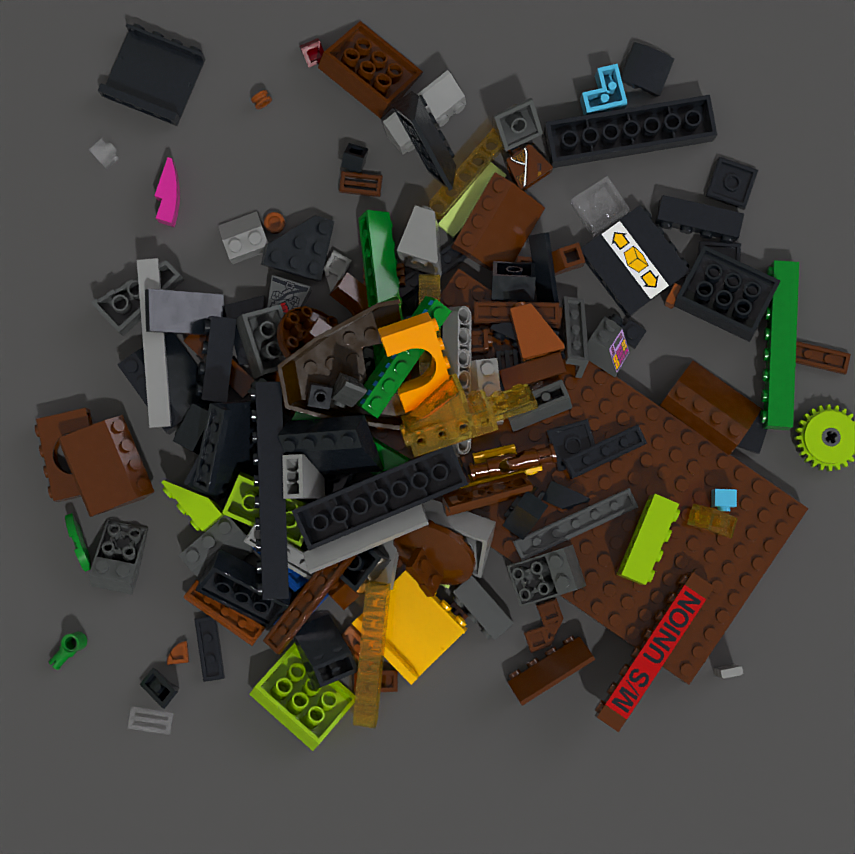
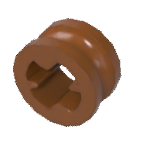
[251,90,272,109]

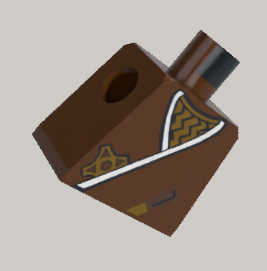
[505,144,553,191]

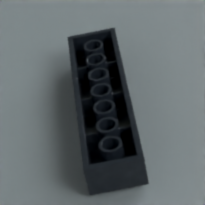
[544,95,718,168]
[292,441,471,551]

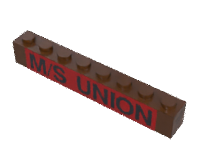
[594,572,714,732]

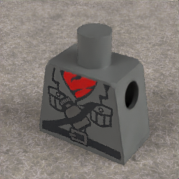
[267,275,312,315]

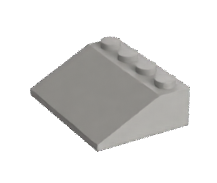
[422,499,496,578]

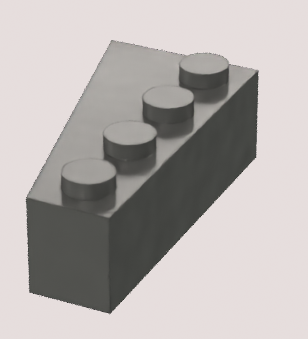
[90,260,184,336]

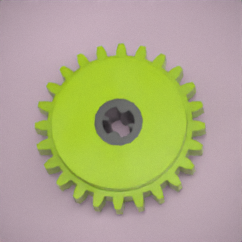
[794,404,855,472]

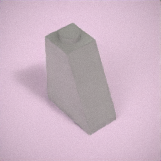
[282,454,325,500]

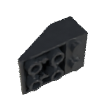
[293,614,359,690]

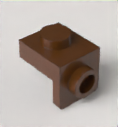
[471,329,493,353]

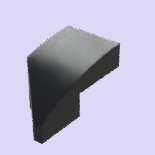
[542,481,590,510]

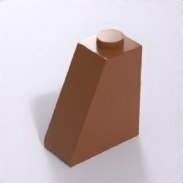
[509,302,565,361]

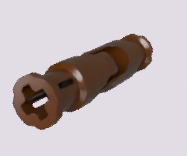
[468,444,557,482]

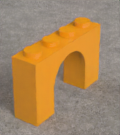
[378,312,456,413]

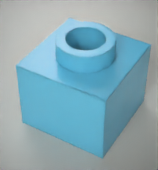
[711,489,737,512]

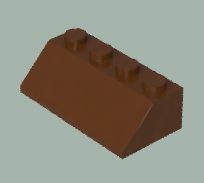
[507,635,596,706]

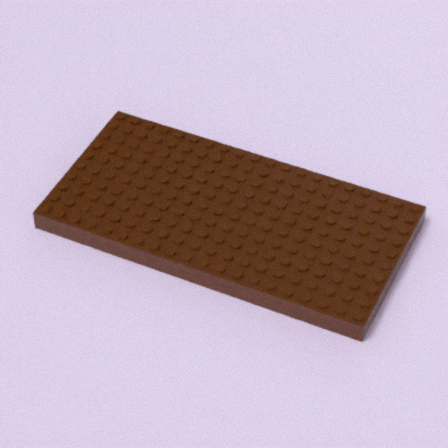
[369,269,809,685]

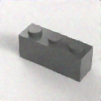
[502,380,572,432]
[452,575,514,640]

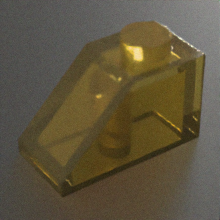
[687,504,738,539]

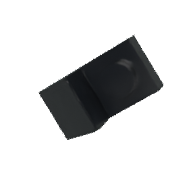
[140,668,179,709]

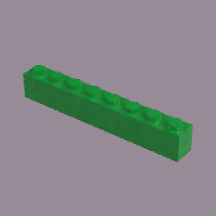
[358,210,404,368]
[760,260,799,430]

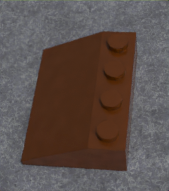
[318,21,423,119]
[451,172,545,272]
[660,361,761,455]
[58,415,155,517]

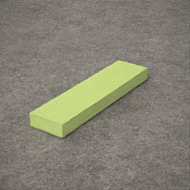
[438,162,507,239]

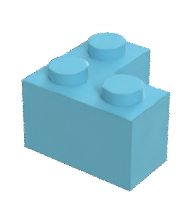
[580,64,627,115]

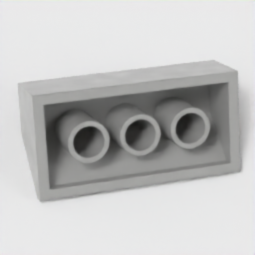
[383,70,466,155]

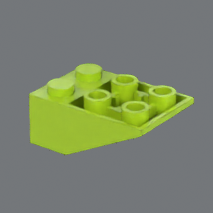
[161,480,224,532]

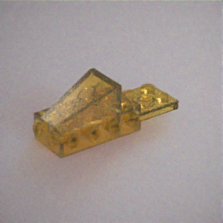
[399,373,538,457]

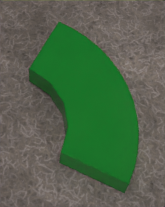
[65,513,92,572]

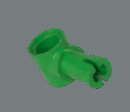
[48,631,87,670]

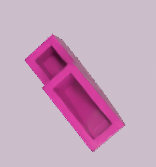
[154,157,180,227]

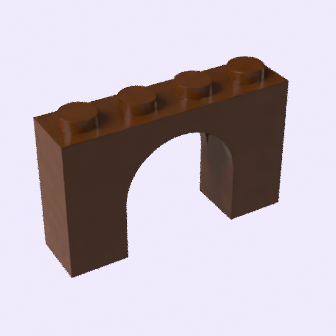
[301,272,368,349]
[35,408,93,502]

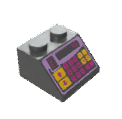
[587,316,630,377]

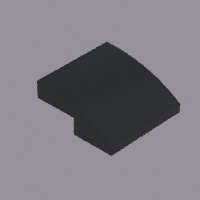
[621,42,674,97]

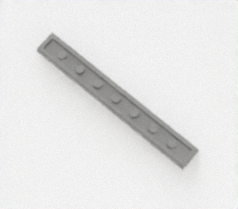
[137,258,172,428]

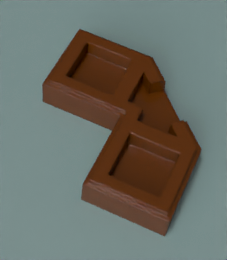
[523,598,564,653]

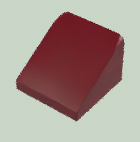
[299,38,324,68]

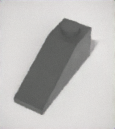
[331,372,367,408]

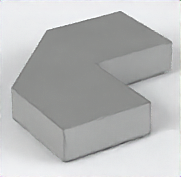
[324,250,352,292]

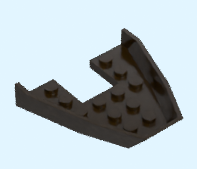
[277,296,420,430]

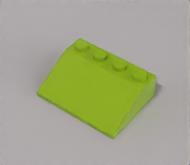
[249,643,358,751]

